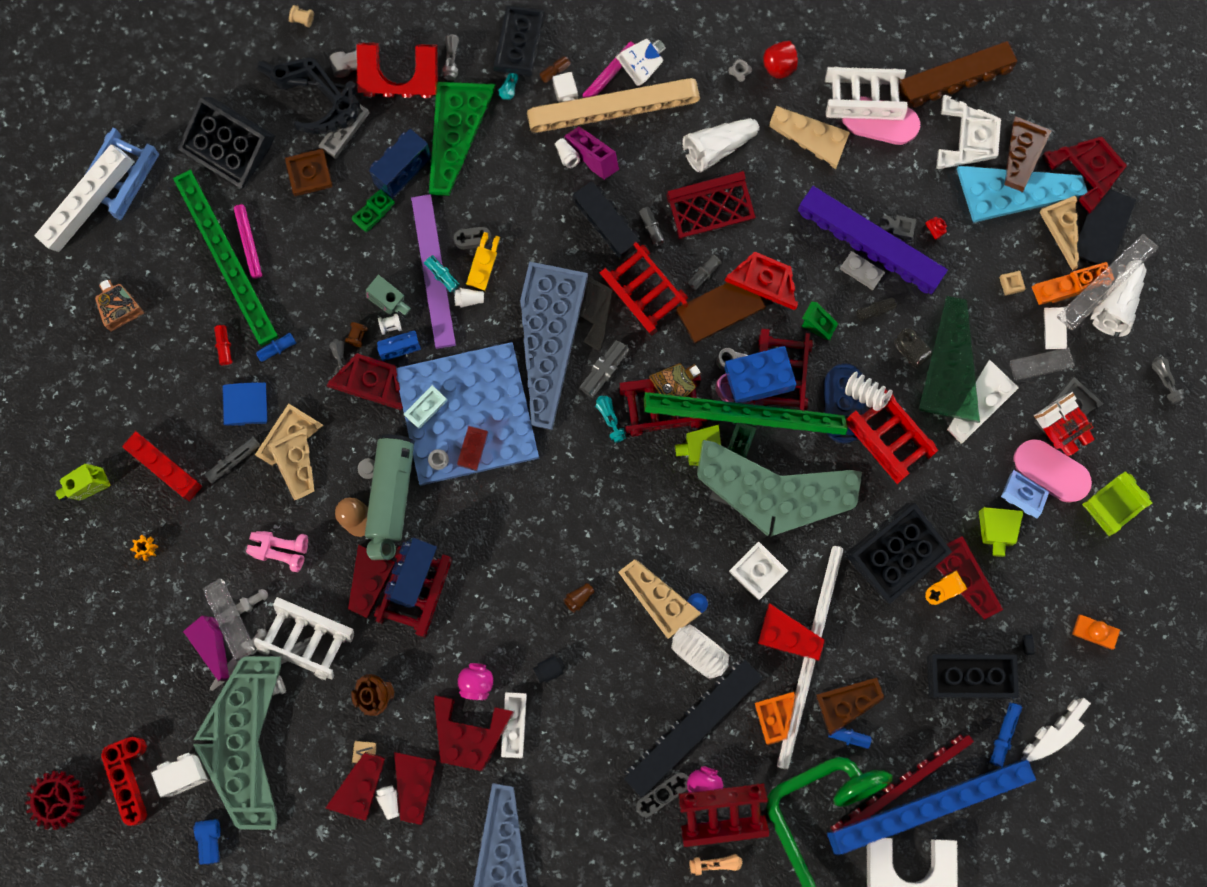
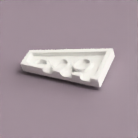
[947,360,1019,444]

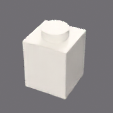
[553,72,578,103]

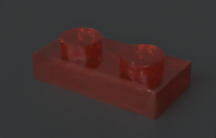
[457,426,489,471]

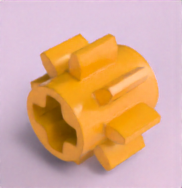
[130,535,158,561]

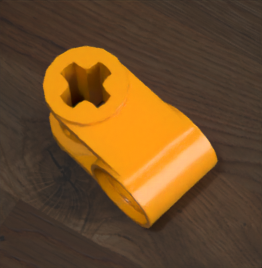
[925,571,967,605]

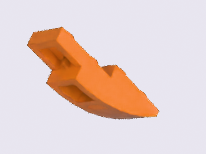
[1032,262,1115,305]

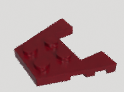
[1042,137,1127,213]
[434,696,515,771]

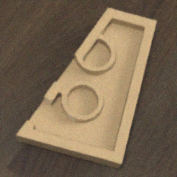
[255,404,323,466]
[268,428,314,501]

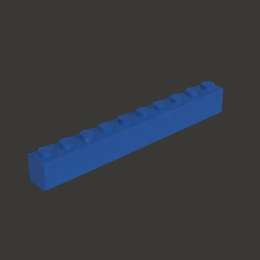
[827,760,1036,854]

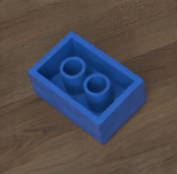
[724,346,796,404]

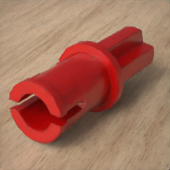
[214,325,233,365]

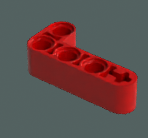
[101,737,147,826]

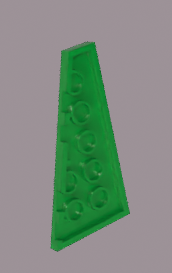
[429,82,496,195]

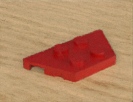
[724,252,798,310]

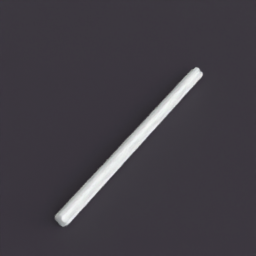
[777,546,843,769]

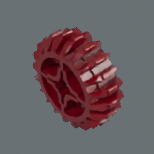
[25,771,86,830]

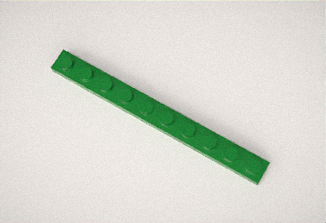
[173,169,279,347]
[644,392,848,435]

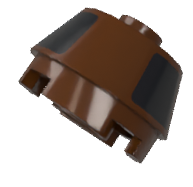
[351,674,394,716]

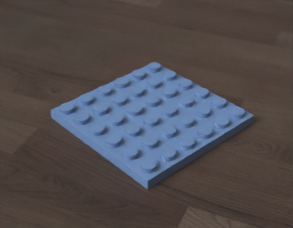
[396,342,539,486]

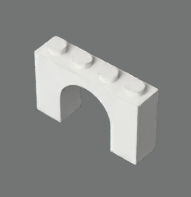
[867,838,957,887]

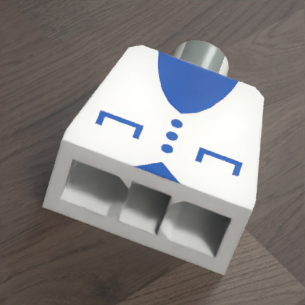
[616,39,665,86]

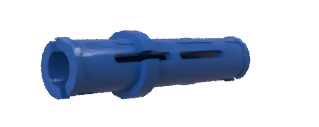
[989,703,1023,767]

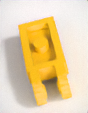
[466,232,500,291]

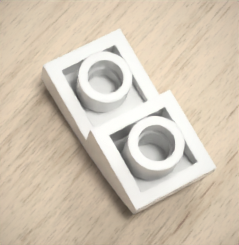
[1044,308,1067,349]

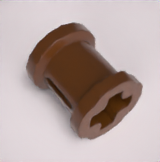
[345,322,368,348]

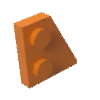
[755,692,795,745]

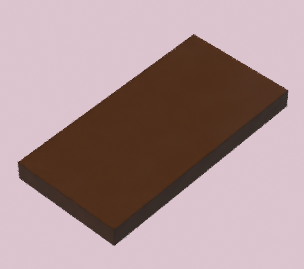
[676,282,765,344]

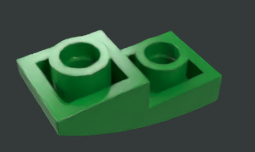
[352,189,395,233]

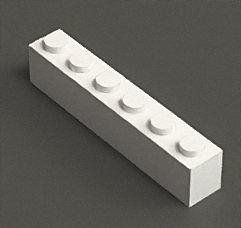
[34,144,134,252]

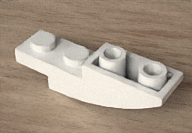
[1021,698,1091,762]

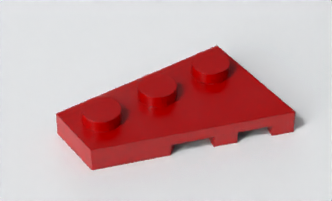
[758,603,825,661]

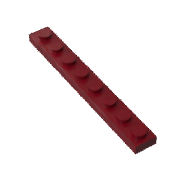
[830,734,974,832]

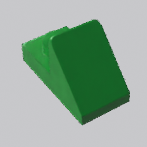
[802,301,838,340]

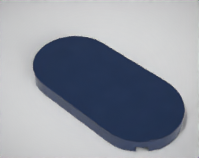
[824,364,866,444]

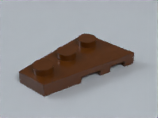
[816,678,884,736]

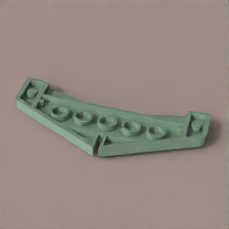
[697,440,862,536]
[193,656,281,830]

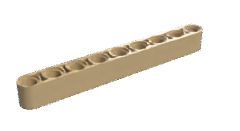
[527,78,700,133]

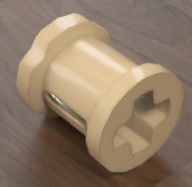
[289,5,314,27]

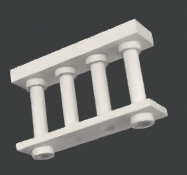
[825,67,907,120]
[254,597,354,680]

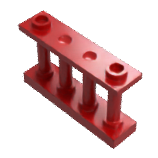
[599,242,689,336]
[846,389,939,484]

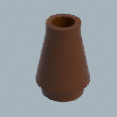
[563,583,594,613]

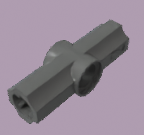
[580,340,630,398]

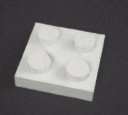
[729,542,788,601]

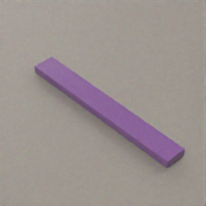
[411,194,456,349]

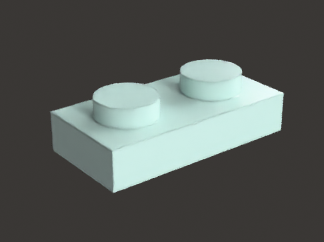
[404,385,448,429]

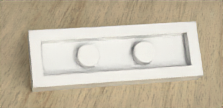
[501,693,527,758]

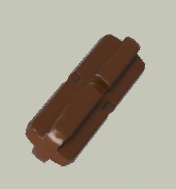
[540,56,570,83]

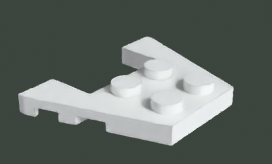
[936,95,1001,169]

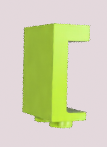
[1082,472,1152,536]

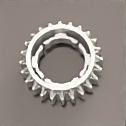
[671,624,729,679]

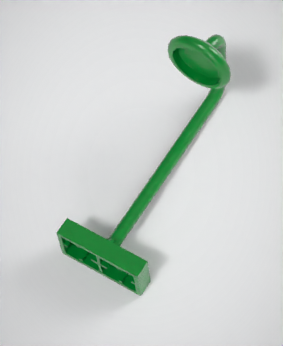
[766,757,893,887]

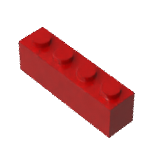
[122,431,203,502]

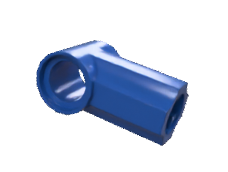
[194,819,220,865]

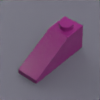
[564,127,619,179]
[183,615,229,681]

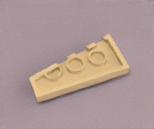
[769,106,850,169]
[619,559,702,639]

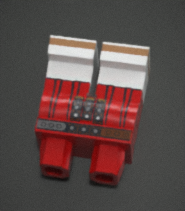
[1034,392,1095,456]

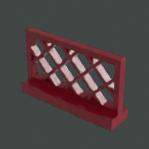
[666,171,756,239]

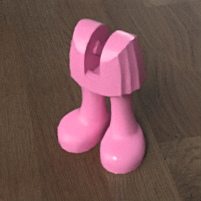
[246,531,308,573]

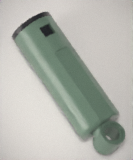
[365,434,415,560]

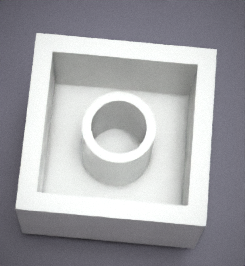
[151,753,211,797]

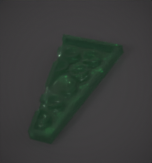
[919,296,980,423]

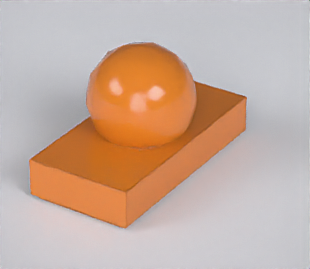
[1072,615,1120,650]

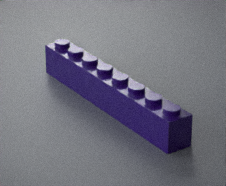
[798,186,948,295]

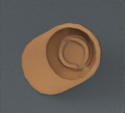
[335,497,368,537]

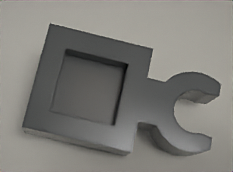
[880,215,916,240]

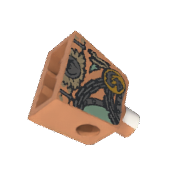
[95,280,144,331]

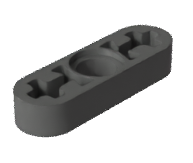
[636,773,689,817]

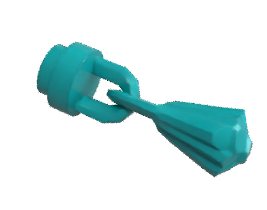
[498,73,518,100]
[595,395,626,443]

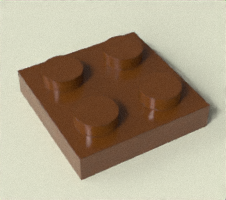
[285,149,333,196]

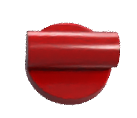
[925,217,947,240]

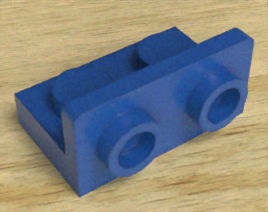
[377,331,421,361]

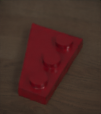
[348,544,395,619]
[394,752,436,825]

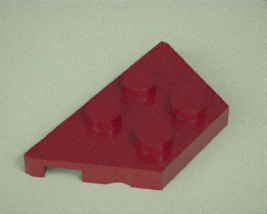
[326,353,403,410]

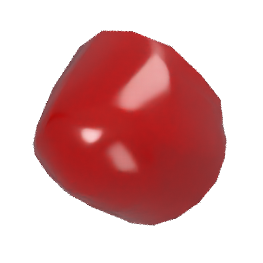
[763,41,798,79]

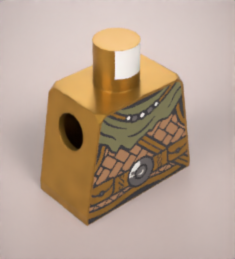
[649,363,701,397]

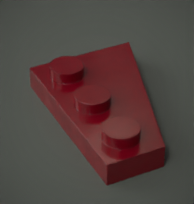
[326,752,386,821]

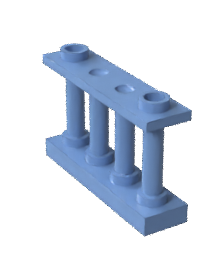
[86,128,159,220]

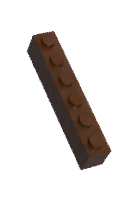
[899,41,1017,107]

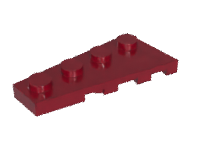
[935,536,1003,619]

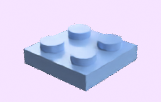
[1001,470,1049,518]

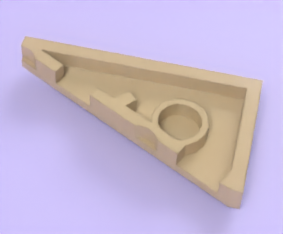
[1040,195,1079,270]

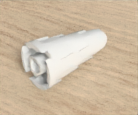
[683,118,759,172]
[1091,260,1147,337]

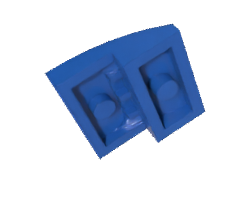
[222,383,267,425]

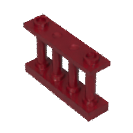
[754,329,813,411]
[619,375,707,436]
[374,546,452,638]
[678,783,769,847]

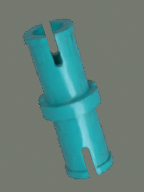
[424,255,460,293]

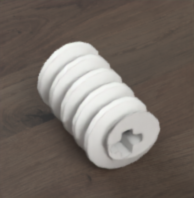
[845,371,893,411]

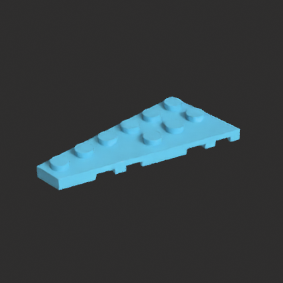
[957,166,1087,223]

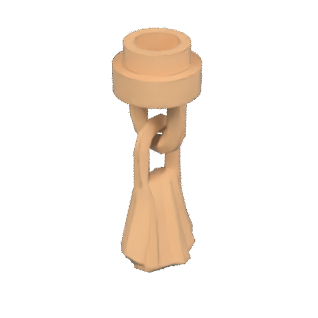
[690,854,743,875]

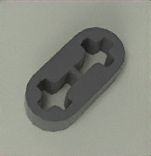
[454,227,492,249]

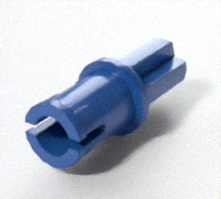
[256,333,296,362]
[828,728,871,749]

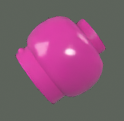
[458,663,493,700]
[687,767,723,792]

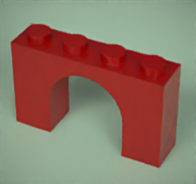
[356,43,438,98]

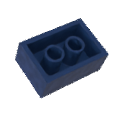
[369,129,431,199]
[384,538,437,608]

